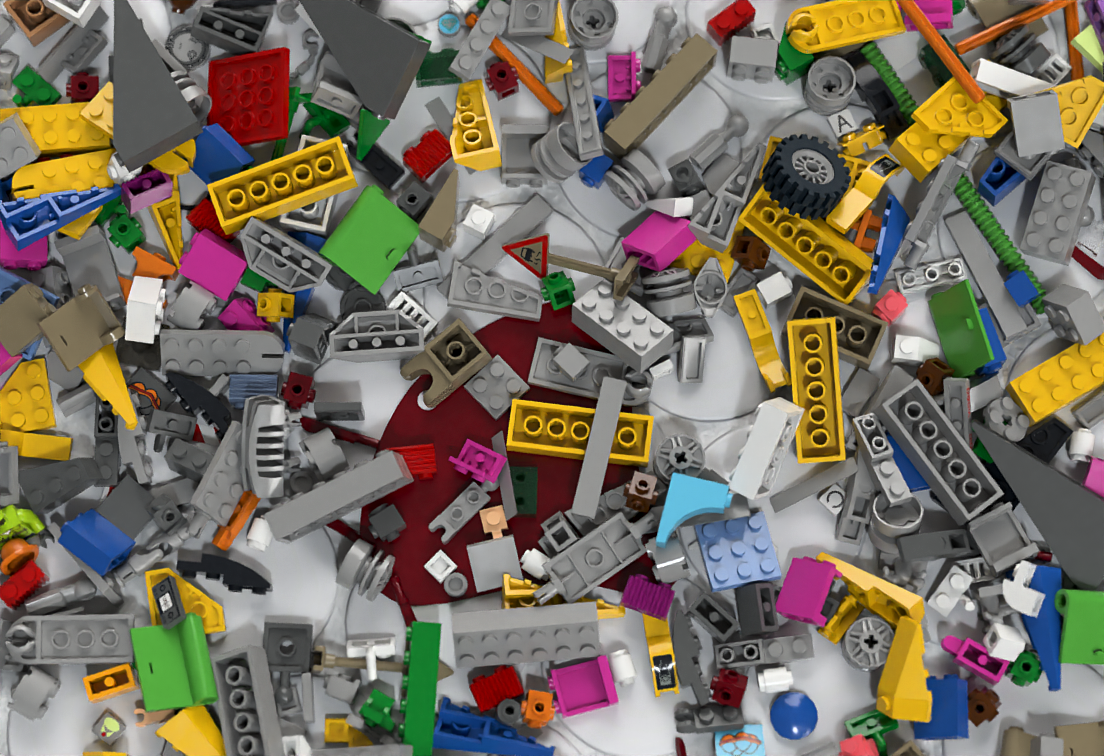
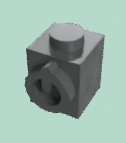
[668,158,705,197]
[396,181,433,221]
[368,503,407,542]

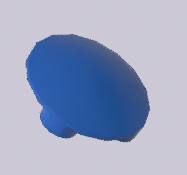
[770,692,818,740]

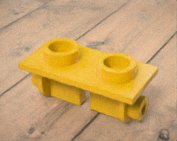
[837,122,887,157]
[817,595,865,645]

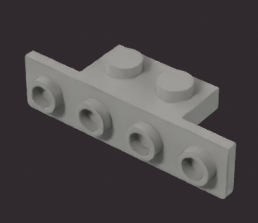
[36,6,109,85]

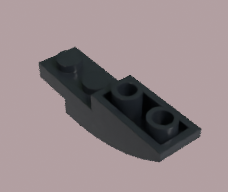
[845,51,909,140]
[165,372,231,442]
[176,553,273,595]

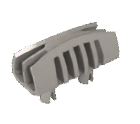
[241,394,302,498]

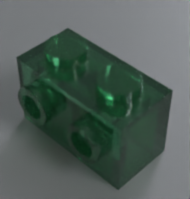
[503,466,538,518]

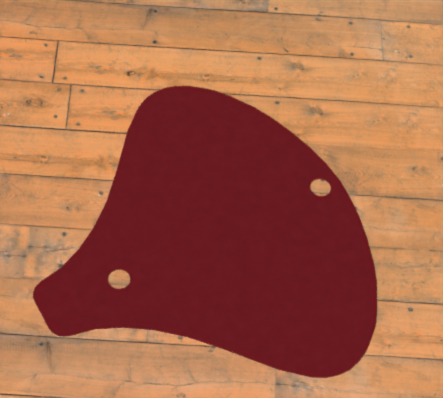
[360,302,676,606]

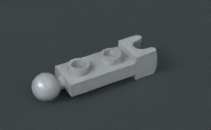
[428,477,499,545]

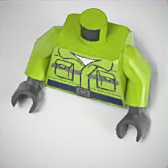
[0,505,55,571]

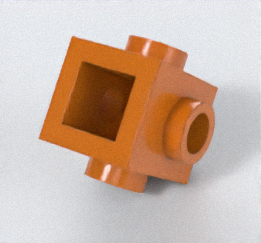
[520,690,555,729]

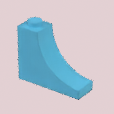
[656,472,733,548]

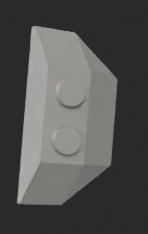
[240,216,333,293]
[329,309,425,363]

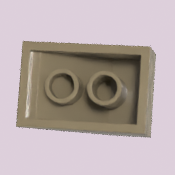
[418,168,460,252]

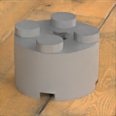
[167,280,218,330]
[299,427,350,482]
[645,530,691,584]
[7,665,61,721]

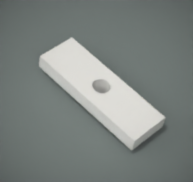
[894,257,968,295]

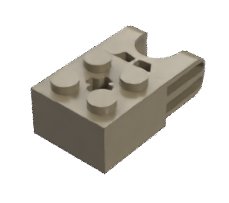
[400,318,493,408]

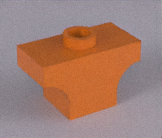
[132,246,180,282]

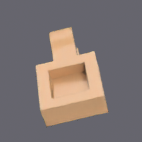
[479,505,508,539]
[134,708,178,728]

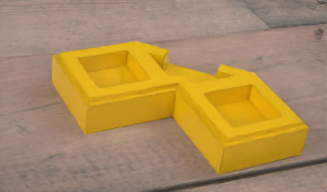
[325,718,373,747]

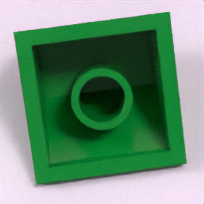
[774,21,814,85]

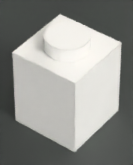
[463,204,495,241]
[755,271,793,310]
[983,622,1025,662]

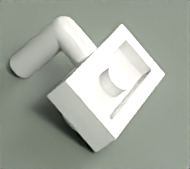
[927,564,975,617]
[347,637,396,680]

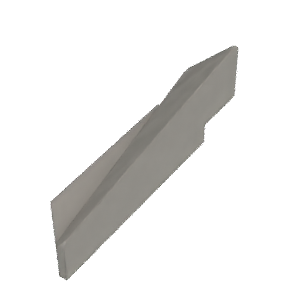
[644,493,751,534]

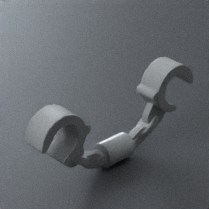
[289,31,319,79]
[345,713,401,745]

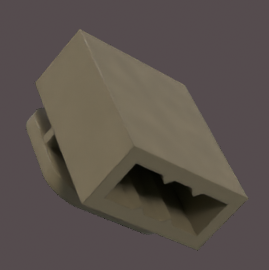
[0,283,57,357]

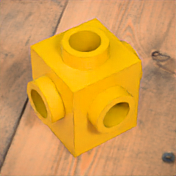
[257,288,295,322]

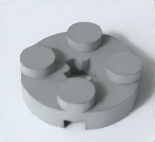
[983,397,1030,443]

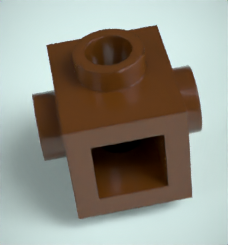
[730,236,771,272]
[914,357,955,396]
[623,471,659,513]
[968,686,1002,727]

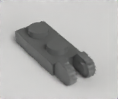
[674,704,744,734]

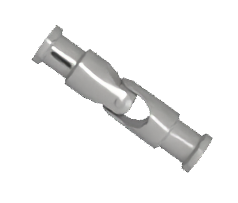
[110,516,192,588]

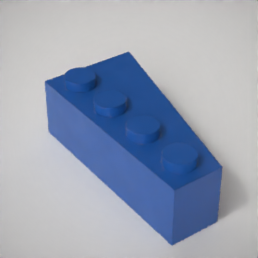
[977,156,1026,207]

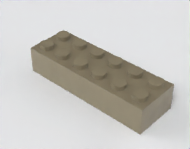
[603,33,718,160]

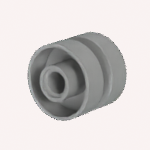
[868,493,923,554]

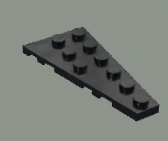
[932,417,1073,526]

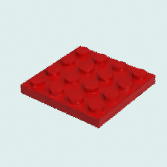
[207,47,290,146]

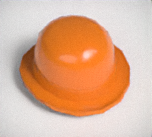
[0,538,39,576]

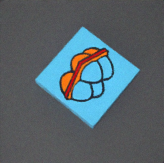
[714,724,765,756]

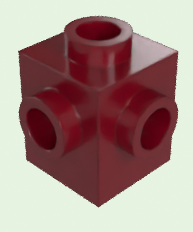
[484,61,519,101]
[66,73,99,103]
[281,371,316,410]
[709,668,748,708]

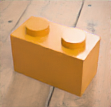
[82,663,140,704]

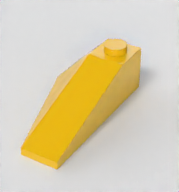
[450,79,502,171]
[876,615,932,722]

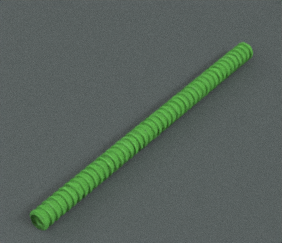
[860,42,1046,315]

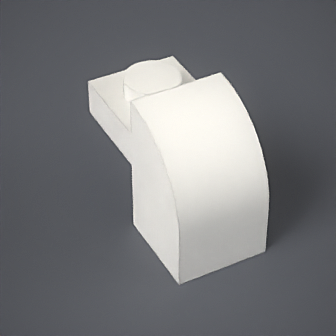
[1002,560,1045,617]

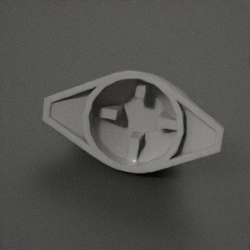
[693,257,728,318]

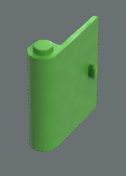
[318,184,419,295]
[928,279,995,379]
[1054,589,1104,665]
[129,613,219,712]

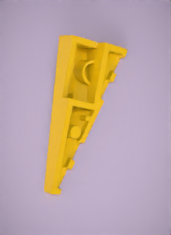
[545,0,572,84]
[140,163,183,270]
[78,343,138,430]
[816,552,925,630]
[501,574,625,620]
[155,705,226,756]

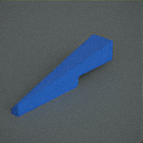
[0,184,121,251]
[867,194,910,295]
[283,232,327,354]
[1006,566,1061,692]
[432,697,555,756]

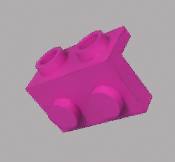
[608,52,641,102]
[218,297,275,333]
[449,439,507,483]

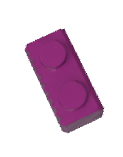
[121,169,173,214]
[620,574,675,621]

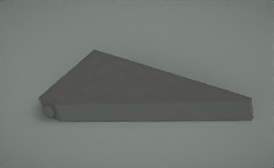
[113,0,203,173]
[299,0,431,120]
[971,419,1104,591]

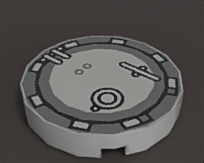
[165,26,211,71]

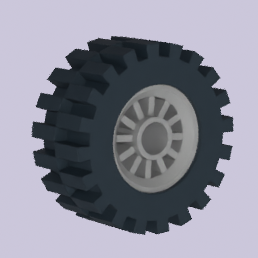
[762,134,851,220]

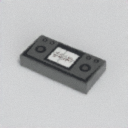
[152,576,187,630]

